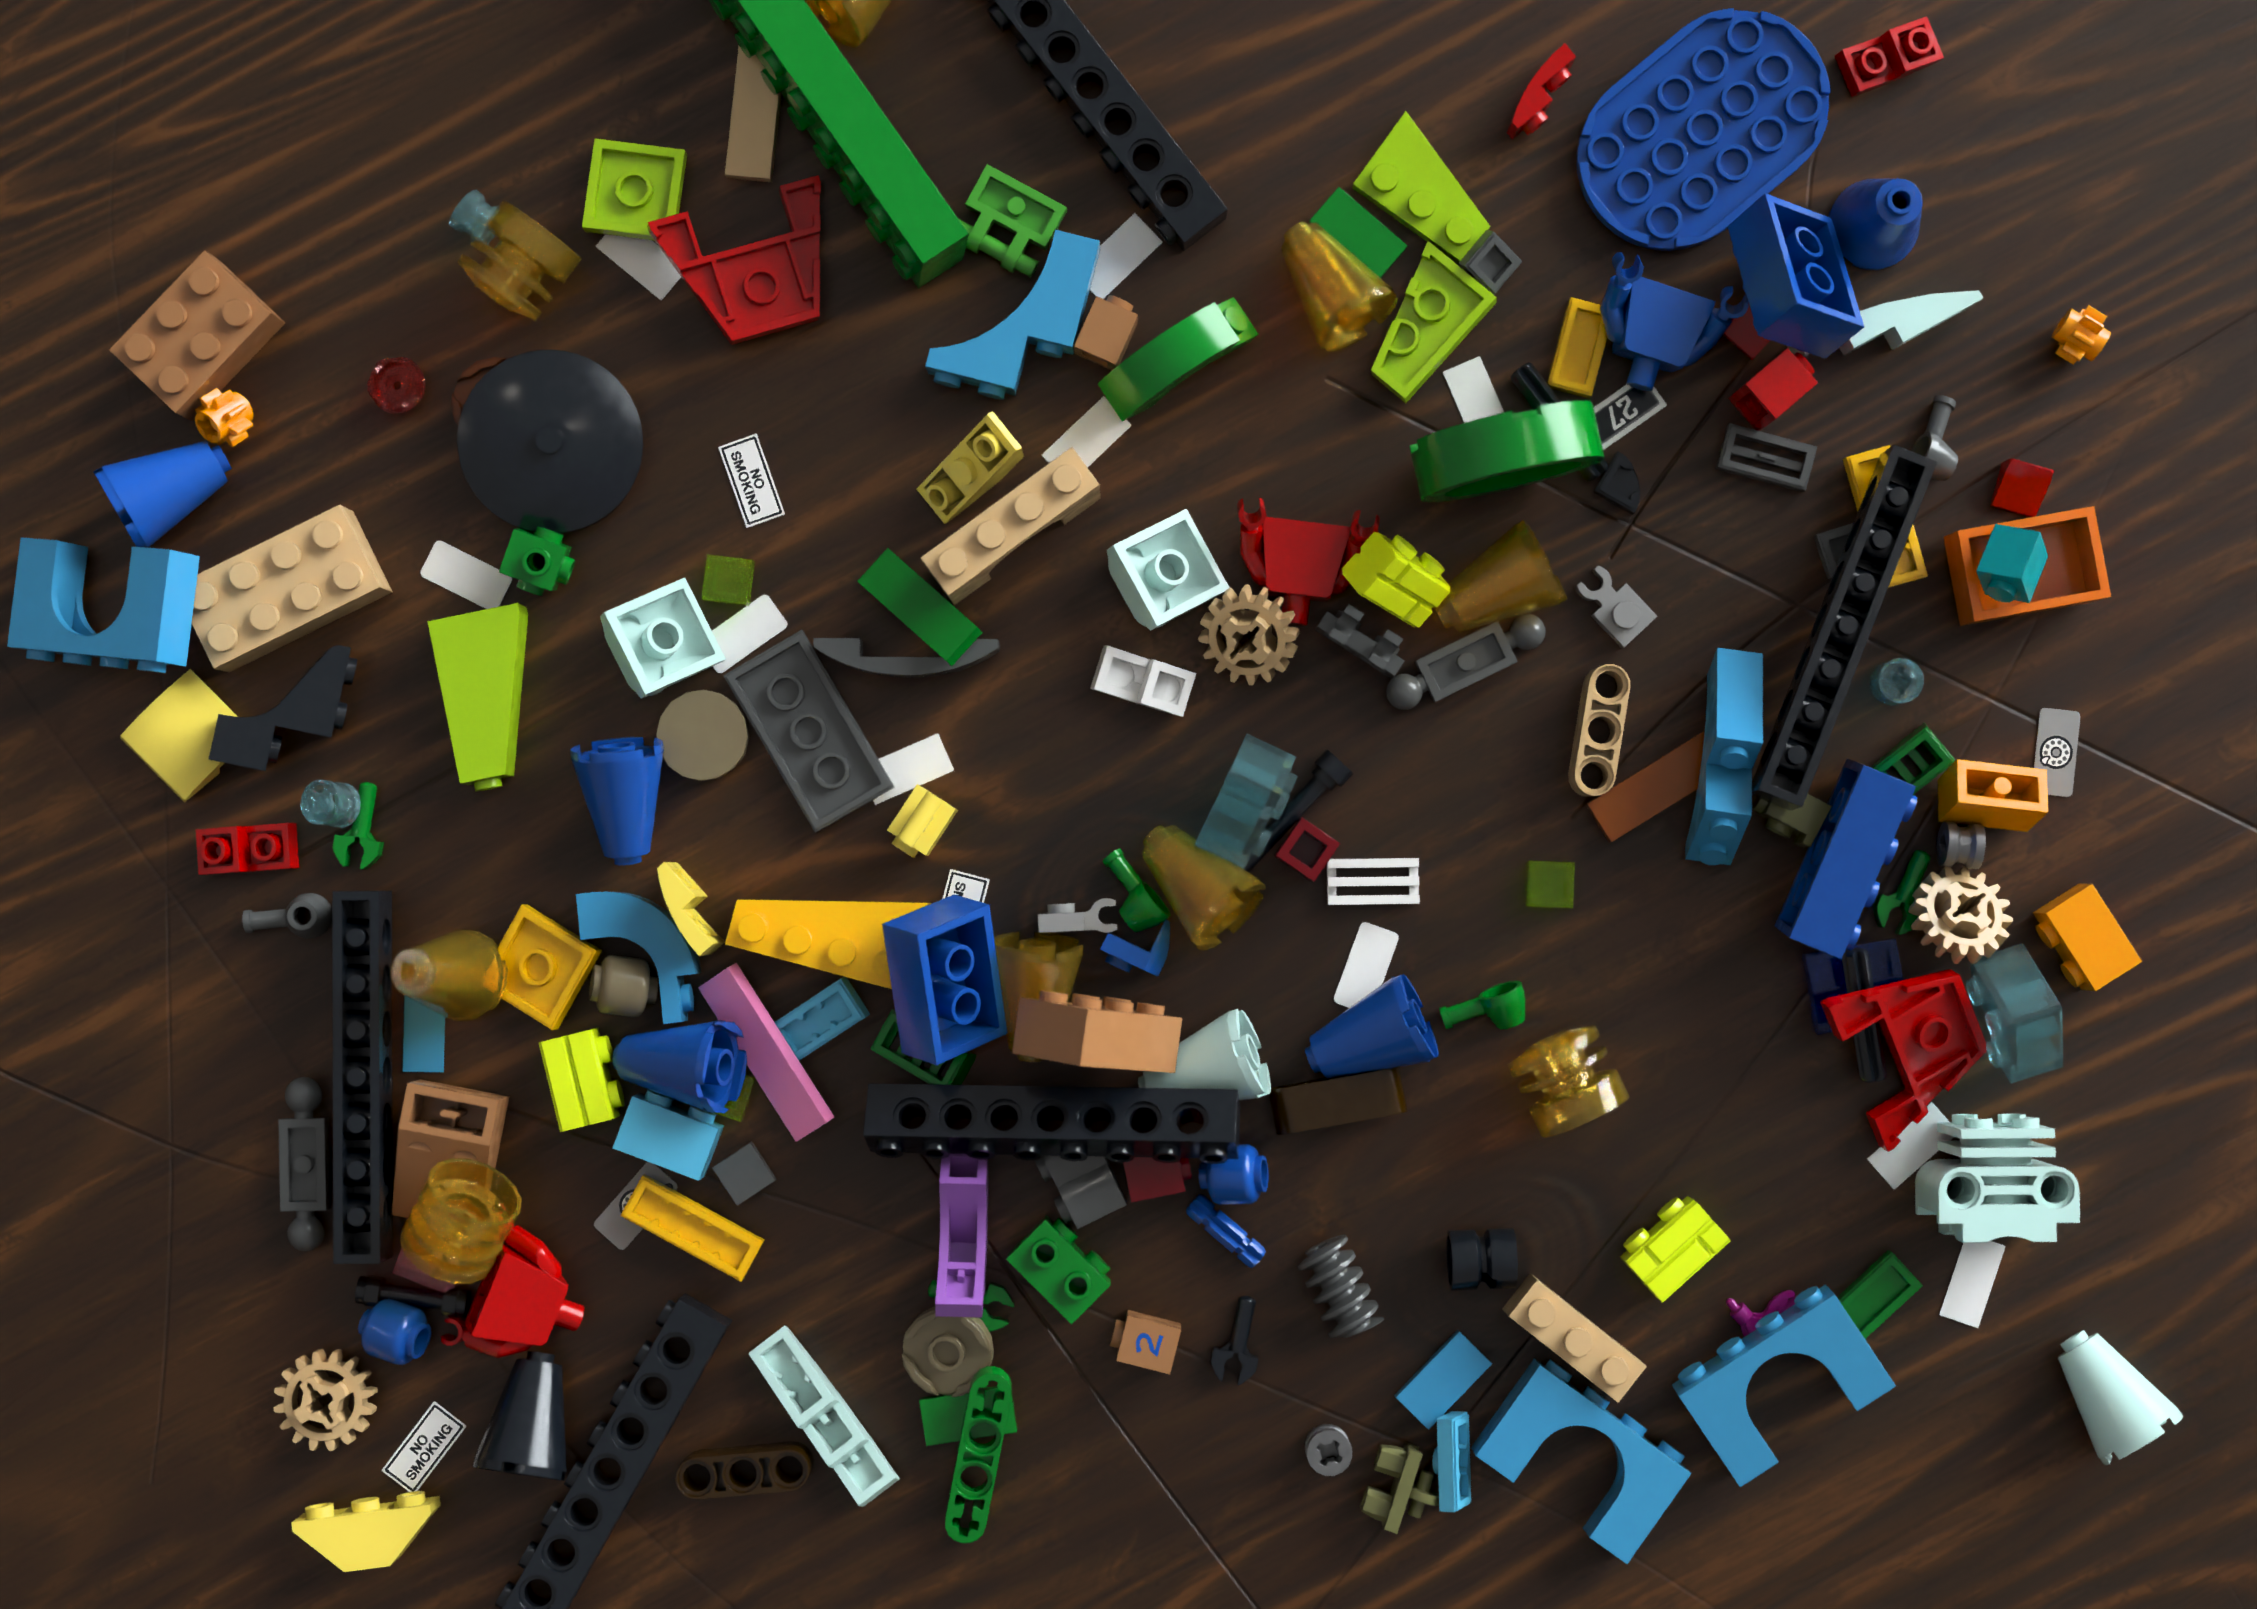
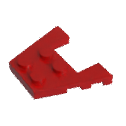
[647,175,821,345]
[1820,969,1988,1152]

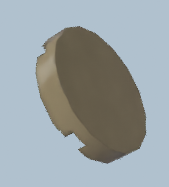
[656,689,750,781]
[902,1306,994,1397]

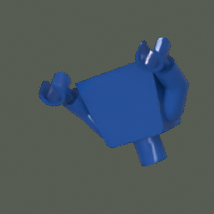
[1600,252,1749,391]

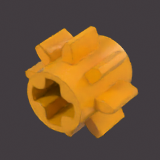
[2051,305,2111,365]
[195,388,253,447]

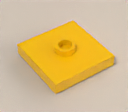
[477,904,602,1030]

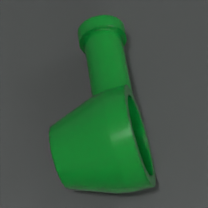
[1102,848,1171,933]
[1439,981,1526,1030]

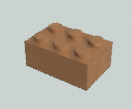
[109,250,285,421]
[1012,990,1182,1073]

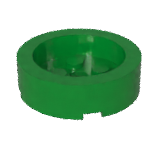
[1409,400,1605,502]

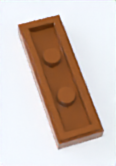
[1585,732,1705,843]

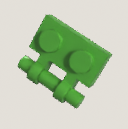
[959,164,1067,278]

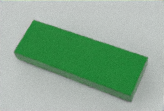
[857,548,983,666]

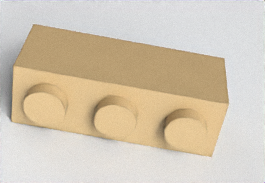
[1502,1273,1647,1403]

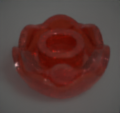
[367,357,426,413]

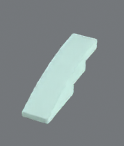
[1787,290,1983,357]
[748,1325,900,1507]

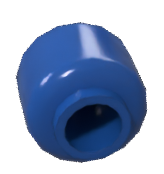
[1199,1144,1269,1205]
[358,1299,431,1366]

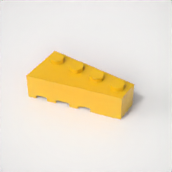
[725,899,931,989]

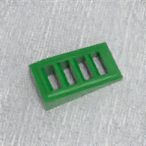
[1870,723,1956,795]
[870,1009,977,1085]

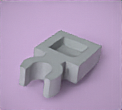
[1575,566,1657,649]

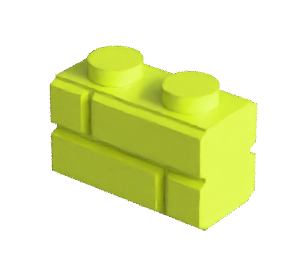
[1342,532,1451,628]
[538,1028,624,1132]
[1620,1196,1731,1303]

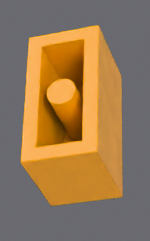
[1938,759,2048,832]
[2033,884,2142,991]

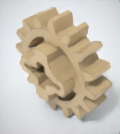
[1198,584,1300,685]
[1909,866,2013,964]
[273,1348,378,1451]

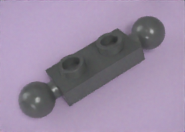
[1386,614,1546,710]
[278,1077,331,1252]

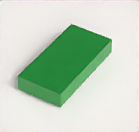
[1308,187,1408,283]
[1837,1250,1923,1339]
[919,1386,1018,1446]

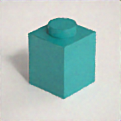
[1976,524,2048,603]

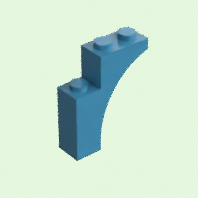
[925,229,1100,400]
[1685,647,1763,865]

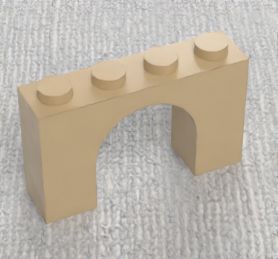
[921,447,1101,606]

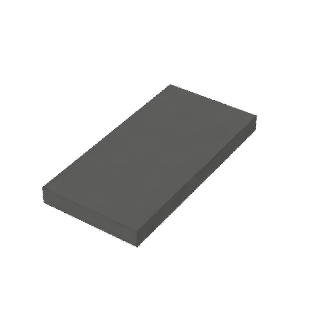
[723,630,895,833]

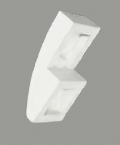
[1090,645,1196,717]

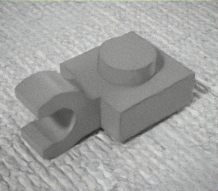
[1038,898,1117,933]

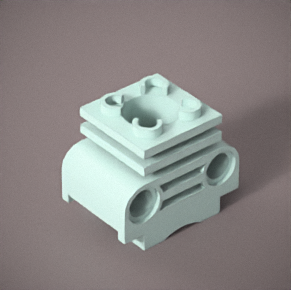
[1915,1113,2080,1243]

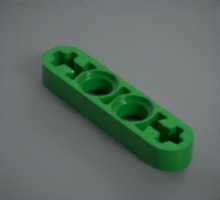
[945,1366,1012,1543]

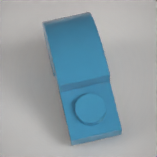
[576,892,702,1024]

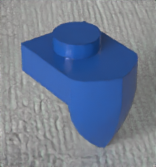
[1100,920,1170,976]

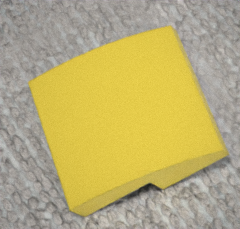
[120,669,238,803]
[657,862,725,956]

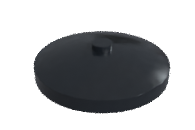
[457,350,643,534]

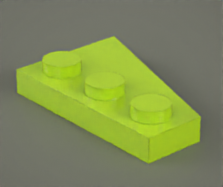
[1352,111,1490,264]
[1371,241,1497,404]

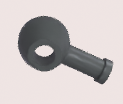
[1911,395,1958,481]
[242,893,332,939]

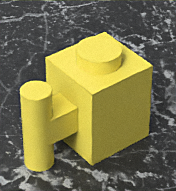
[887,784,958,858]

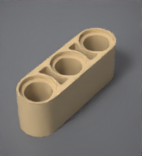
[1568,664,1630,797]

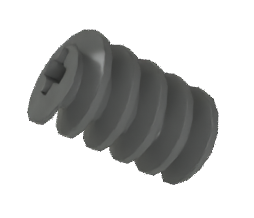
[1297,1234,1385,1338]

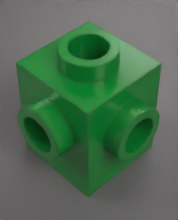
[499,526,575,596]

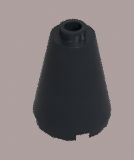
[473,1351,567,1481]

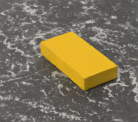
[1547,297,1607,399]

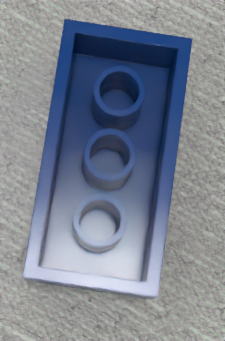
[1775,758,1917,959]

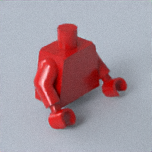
[1237,498,1380,626]
[441,1210,585,1358]

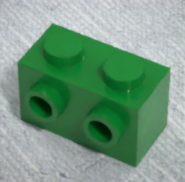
[1006,1215,1111,1325]

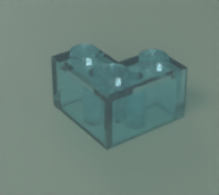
[1194,734,1298,869]
[1966,943,2063,1084]

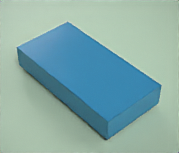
[1394,1330,1492,1430]

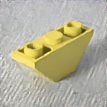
[917,411,1024,524]
[291,1491,441,1572]

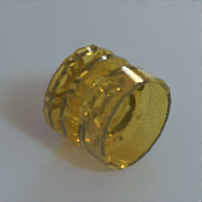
[457,200,582,322]
[1507,1024,1630,1138]
[400,1158,522,1284]

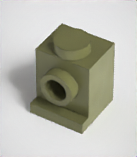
[1752,794,1832,848]

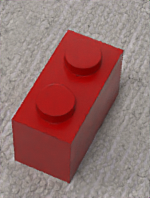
[1728,348,1818,431]

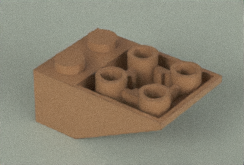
[392,1079,509,1232]

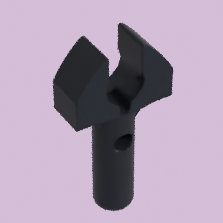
[1210,1296,1259,1385]

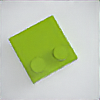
[582,138,687,241]

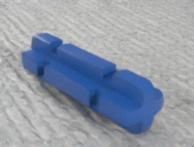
[1186,1194,1266,1268]

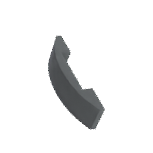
[813,638,1000,678]

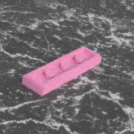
[698,962,835,1142]

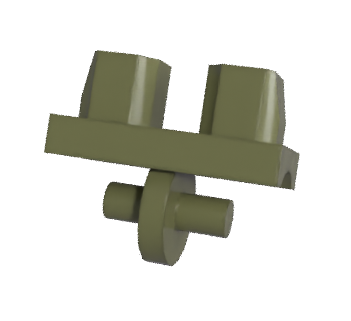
[1360,1442,1439,1534]

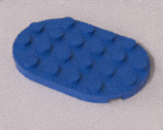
[1576,8,1831,251]

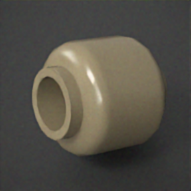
[589,955,658,1018]

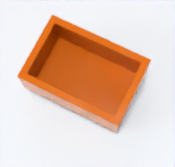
[1943,506,2111,626]

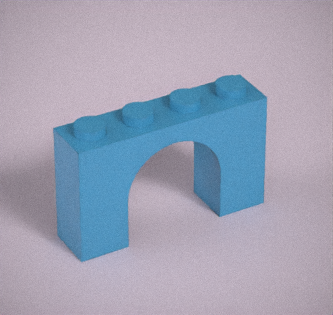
[7,537,200,673]
[1672,1284,1896,1487]
[1471,1358,1691,1564]

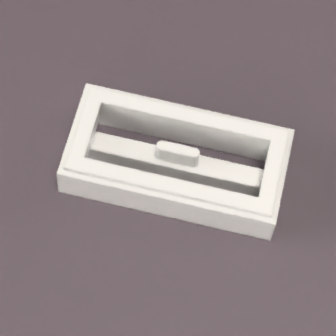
[1327,858,1420,905]

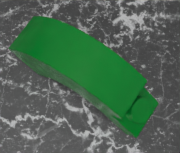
[1098,297,1259,422]

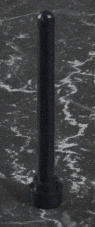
[1188,749,1353,924]

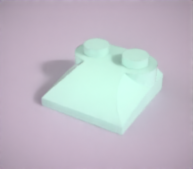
[1107,509,1230,631]
[600,578,726,699]

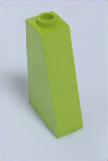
[427,603,528,792]

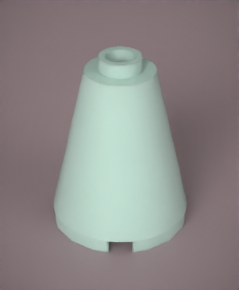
[1138,1009,1271,1100]
[2058,1330,2183,1466]

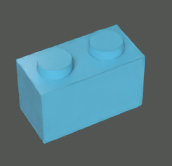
[613,1089,724,1181]

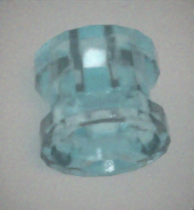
[449,189,507,248]
[1870,658,1924,706]
[300,779,361,828]

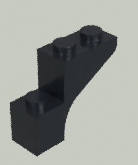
[209,645,357,771]

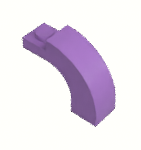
[935,1154,988,1317]

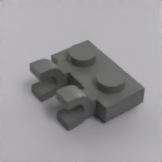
[1315,604,1405,679]

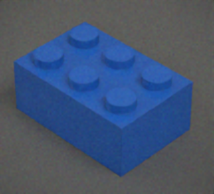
[1727,193,1864,359]
[882,895,1008,1065]

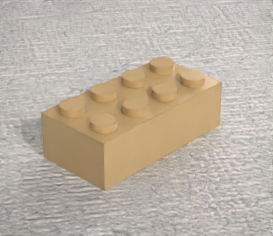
[192,504,393,672]

